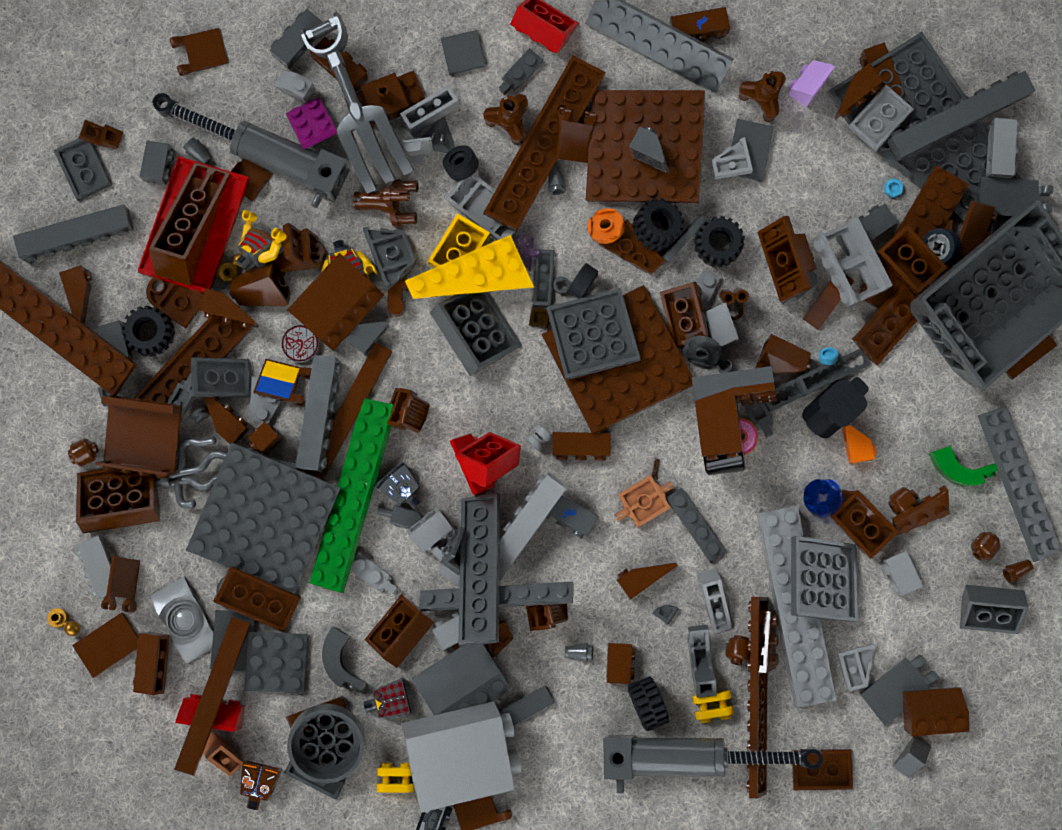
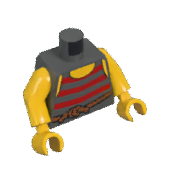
[236,210,286,269]
[321,240,378,279]

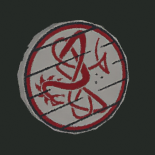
[281,325,320,363]

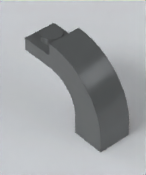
[688,625,716,698]
[322,626,367,692]

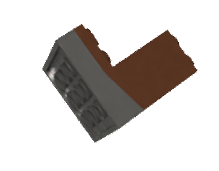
[692,366,777,476]

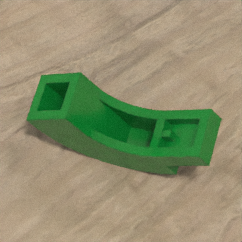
[928,446,998,486]

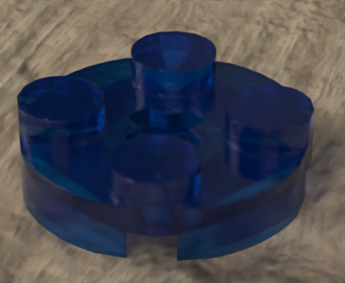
[803,479,843,518]

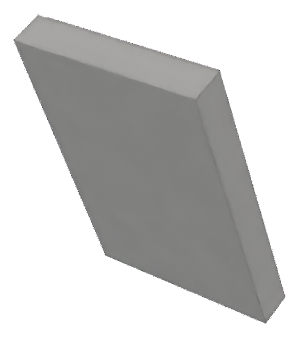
[848,85,914,152]

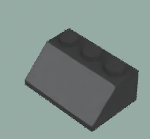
[960,585,1028,634]

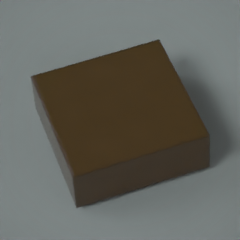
[529,307,549,329]

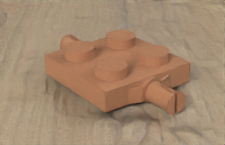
[614,475,674,528]

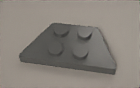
[363,227,417,291]

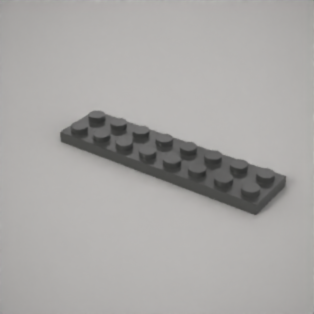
[585,0,734,93]
[978,406,1062,562]
[458,493,500,647]

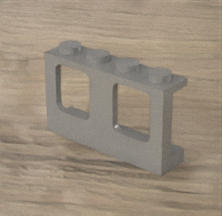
[812,217,893,308]

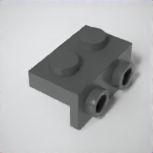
[440,526,465,575]

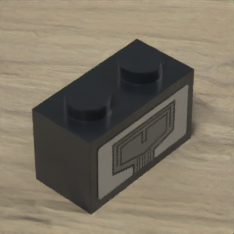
[416,806,453,830]

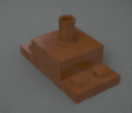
[344,70,425,127]
[757,216,817,302]

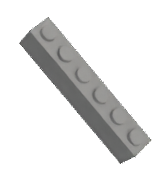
[499,472,568,582]

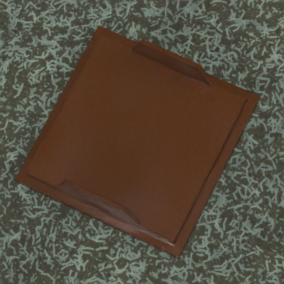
[230,159,273,202]

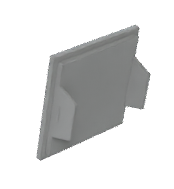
[400,137,433,163]

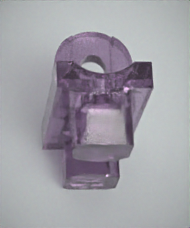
[513,234,541,272]

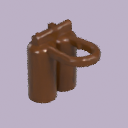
[719,288,749,320]

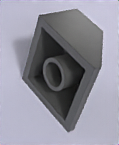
[629,127,669,173]

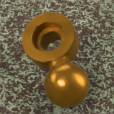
[217,253,242,282]
[47,608,80,636]

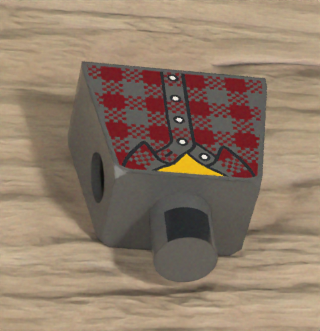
[364,678,412,718]

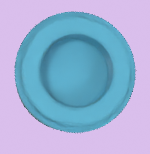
[884,179,904,198]
[819,347,839,365]

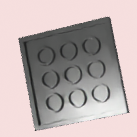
[546,288,640,380]
[791,536,858,622]

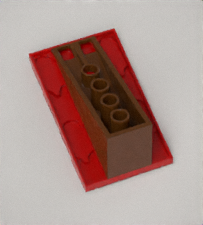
[138,156,249,293]

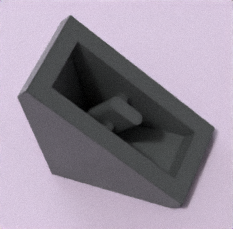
[893,736,931,778]

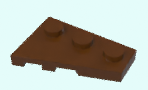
[892,485,950,535]

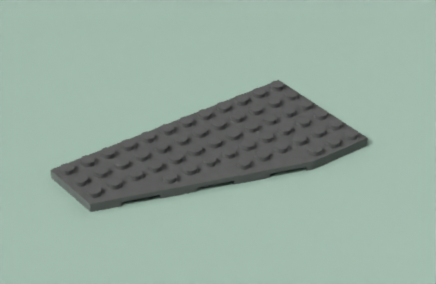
[827,32,1021,235]

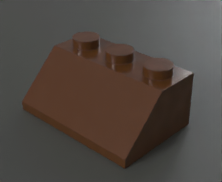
[957,200,998,259]
[876,225,947,295]
[364,594,434,668]
[903,687,970,737]

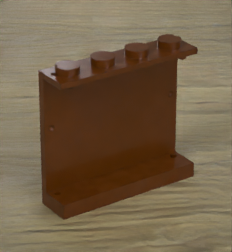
[96,395,182,478]

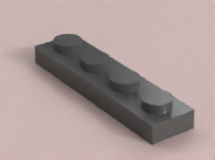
[666,488,726,562]

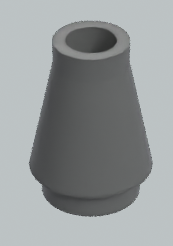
[183,137,211,164]
[548,165,567,195]
[564,643,593,662]

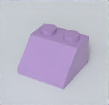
[788,60,835,107]

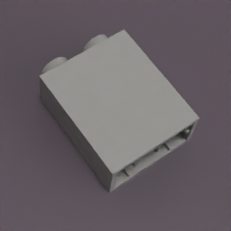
[401,701,521,813]

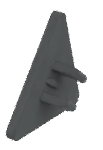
[421,117,455,153]

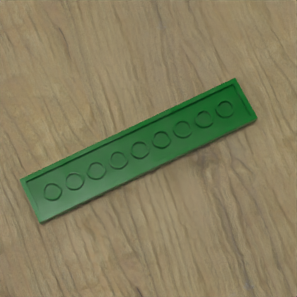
[309,398,393,593]

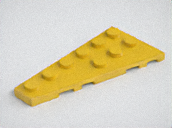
[405,235,534,299]

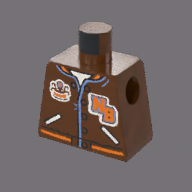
[240,760,282,810]

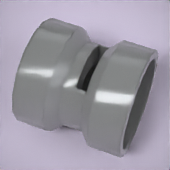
[526,425,552,451]

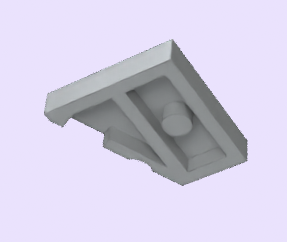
[711,137,753,180]

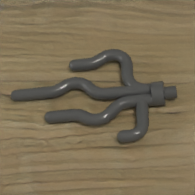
[155,437,255,509]

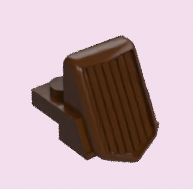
[277,223,328,272]
[387,388,430,433]
[526,603,568,631]

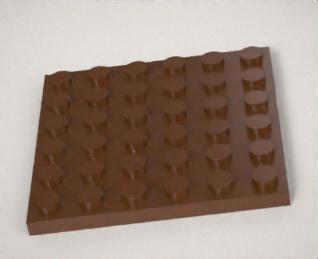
[585,90,705,203]
[542,285,693,435]

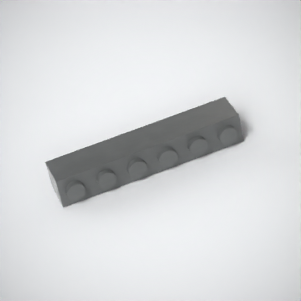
[13,204,134,262]
[295,355,342,474]

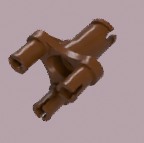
[738,71,786,122]
[483,94,528,145]
[353,179,419,226]

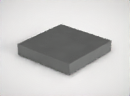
[441,30,486,75]

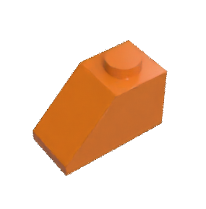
[842,425,877,464]

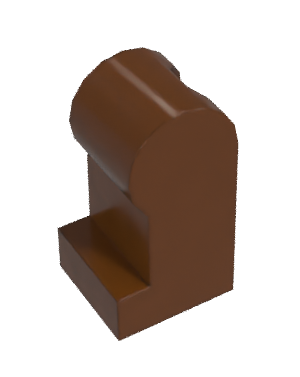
[387,280,408,317]

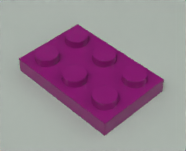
[285,97,337,150]

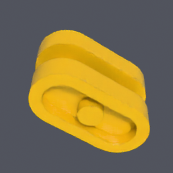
[692,690,735,723]
[376,763,415,793]

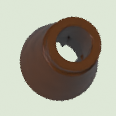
[1002,559,1034,583]

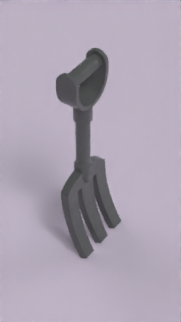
[300,11,414,194]

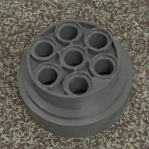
[287,704,364,783]

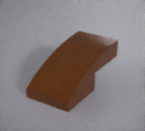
[78,120,123,149]

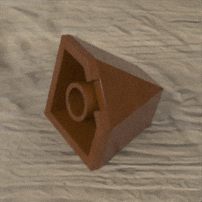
[229,259,291,306]
[755,334,812,375]

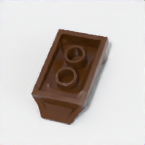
[660,282,709,349]
[827,489,899,559]

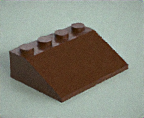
[287,253,385,351]
[76,468,160,534]

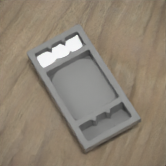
[445,174,528,240]
[150,576,213,664]

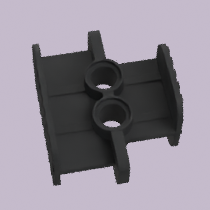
[802,377,869,439]

